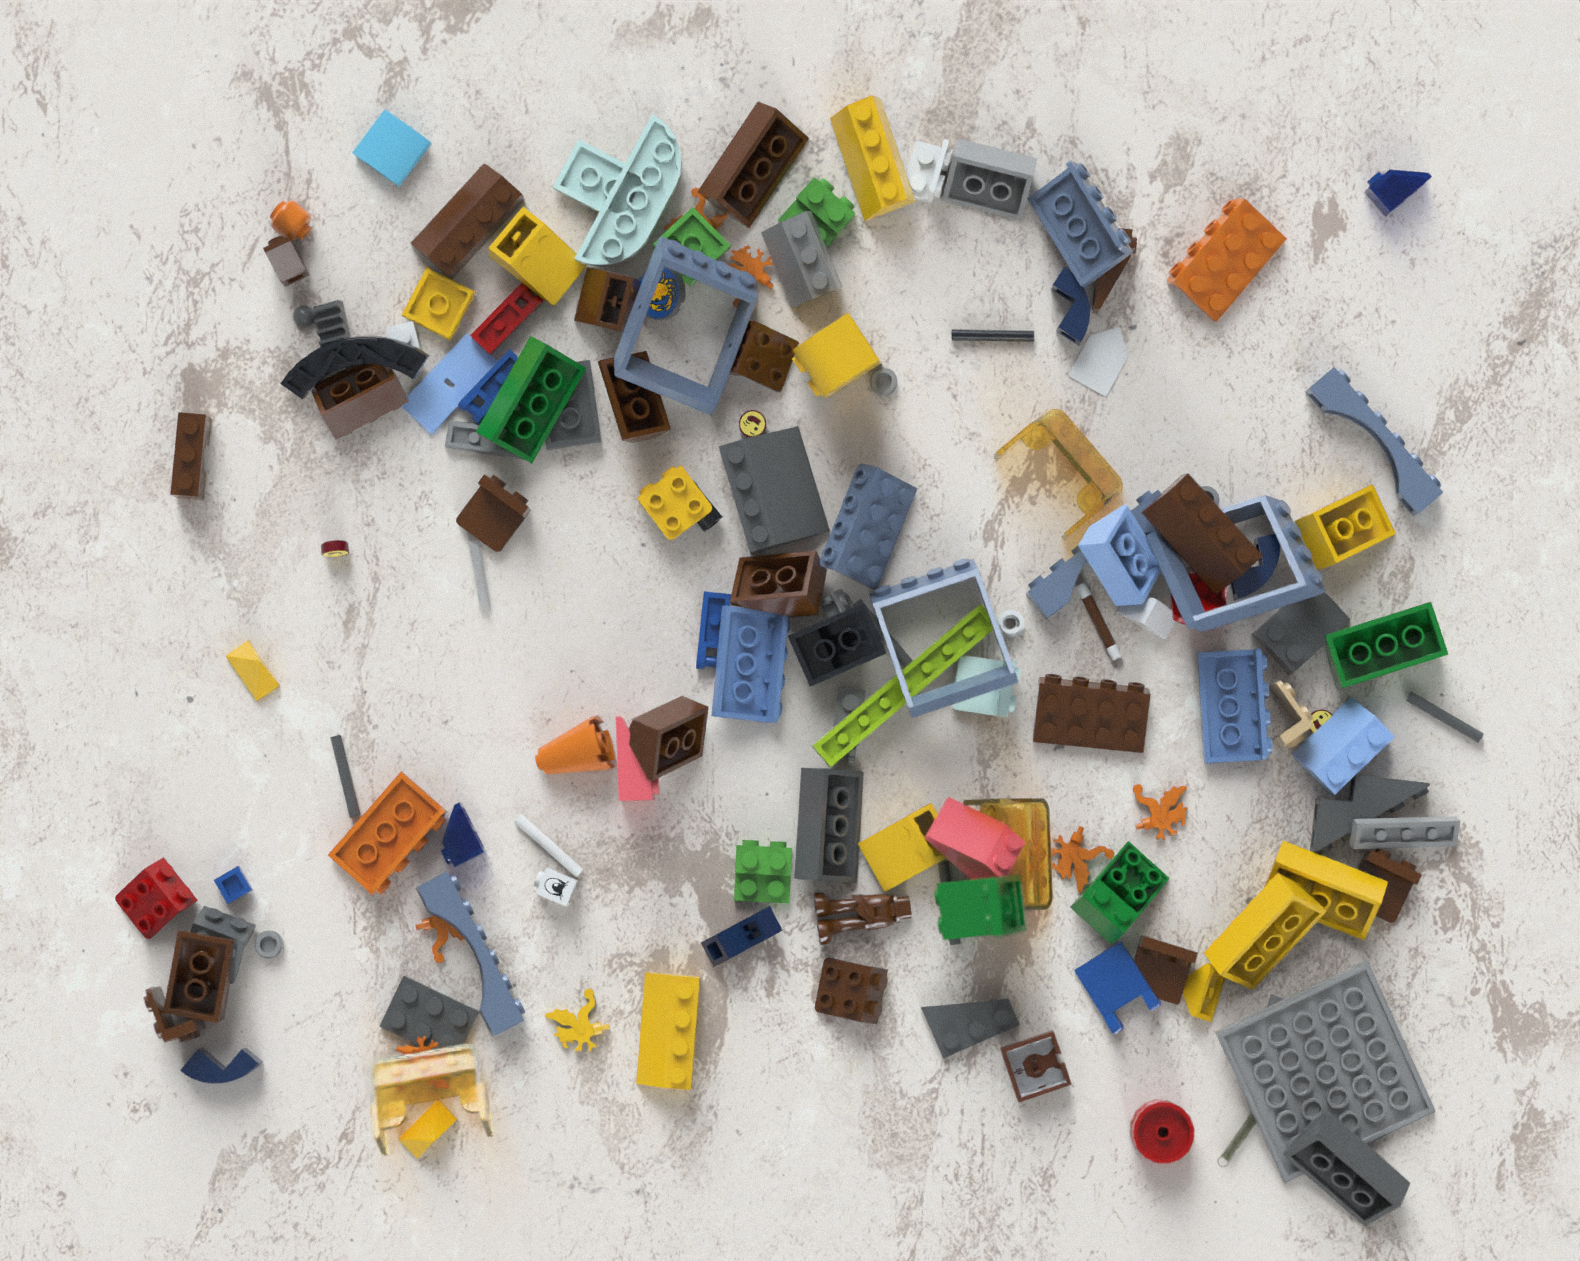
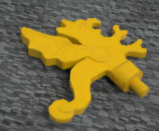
[545,989,610,1052]

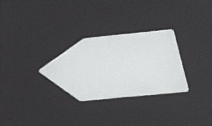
[1068,327,1128,397]

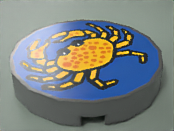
[637,266,686,320]

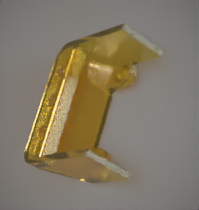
[993,409,1123,541]
[964,798,1053,911]
[368,1044,493,1156]

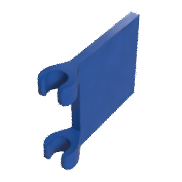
[1074,941,1161,1034]

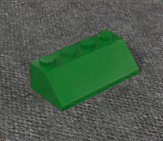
[476,336,586,464]
[1324,602,1449,690]

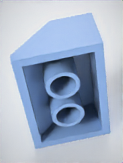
[1078,505,1161,606]
[1291,697,1395,795]

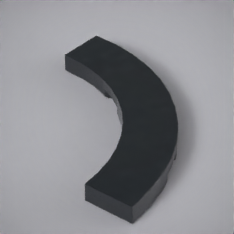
[280,336,430,399]

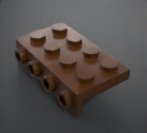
[1033,674,1151,753]

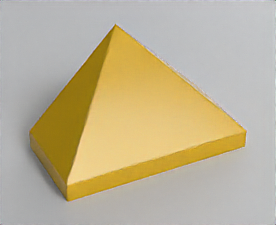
[226,640,280,701]
[1183,963,1226,1022]
[398,1099,457,1159]

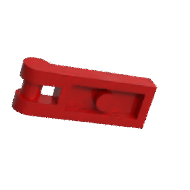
[470,283,544,356]

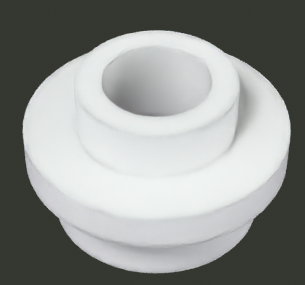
[997,610,1024,638]

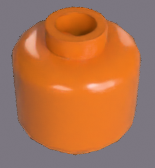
[270,201,312,241]

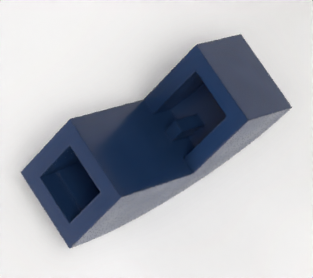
[1051,267,1090,346]
[1230,534,1281,601]
[701,906,783,967]
[180,1048,263,1084]

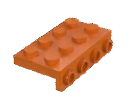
[1167,198,1287,322]
[328,771,448,896]

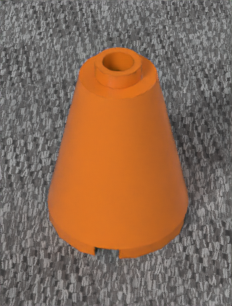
[535,715,615,775]

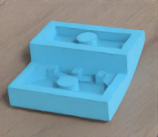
[352,110,432,187]

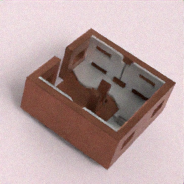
[1000,1030,1072,1102]

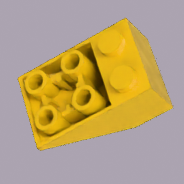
[488,207,588,307]
[858,803,946,892]

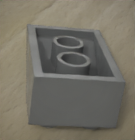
[1252,592,1350,675]

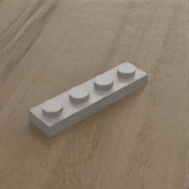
[1349,816,1461,849]

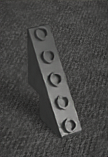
[1310,774,1430,855]

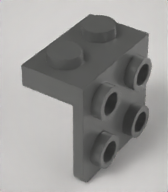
[191,906,256,984]

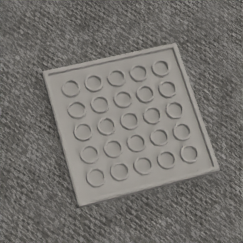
[1215,960,1436,1183]

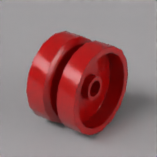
[1129,1099,1195,1164]

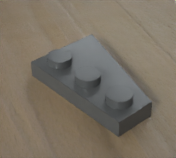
[921,999,1020,1059]

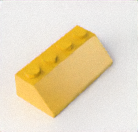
[830,95,916,221]
[1264,840,1388,940]
[1204,873,1327,990]
[636,972,701,1090]

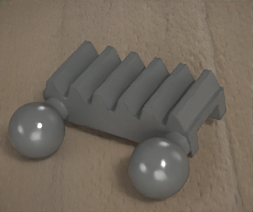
[293,300,355,366]

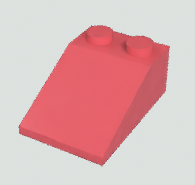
[616,716,660,802]
[925,797,1025,880]

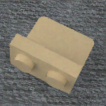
[1270,680,1313,749]

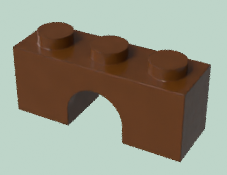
[170,412,211,500]

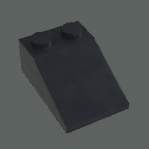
[788,602,887,687]

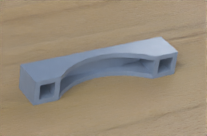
[1306,367,1443,517]
[1026,490,1161,620]
[415,872,525,1036]

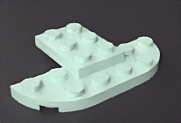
[553,114,682,267]

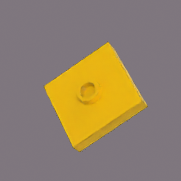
[401,267,476,341]

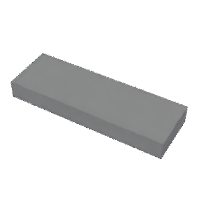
[445,420,524,460]

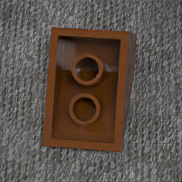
[730,550,827,617]
[163,930,234,1023]

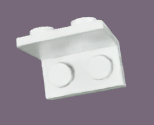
[906,139,953,203]

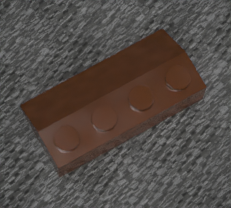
[697,101,809,228]
[410,163,525,279]
[1141,473,1263,595]

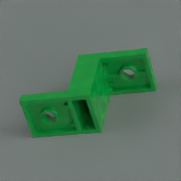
[934,874,1027,940]

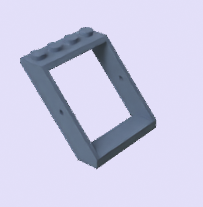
[614,236,757,415]
[1146,495,1326,632]
[869,559,1018,718]

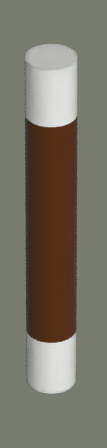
[1076,582,1122,661]

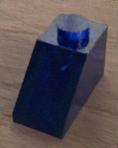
[1364,169,1432,217]
[441,802,487,867]

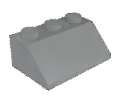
[942,138,1038,221]
[761,211,843,309]

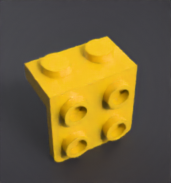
[637,465,712,540]

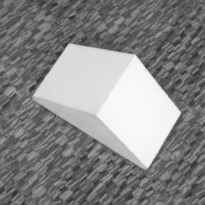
[1117,595,1176,640]

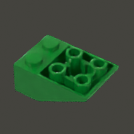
[1070,841,1170,944]

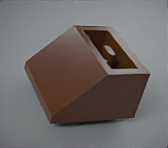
[574,267,640,333]

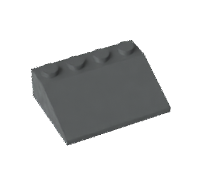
[719,426,830,555]

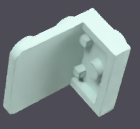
[952,655,1020,718]

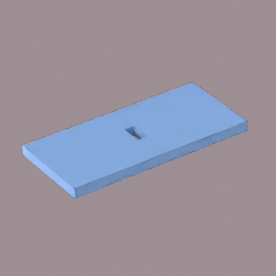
[402,333,498,434]

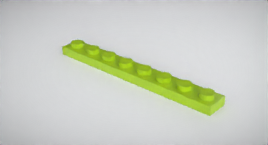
[812,604,993,767]

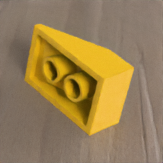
[1294,484,1396,571]

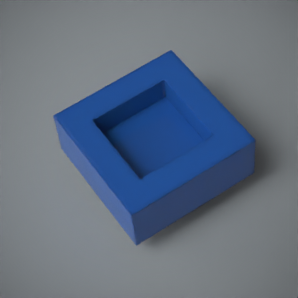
[214,866,253,904]

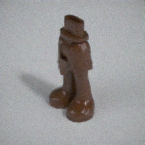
[814,892,912,945]

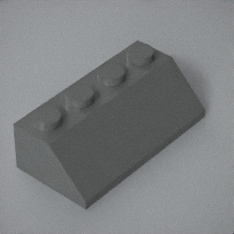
[794,768,864,883]
[1283,1111,1410,1226]

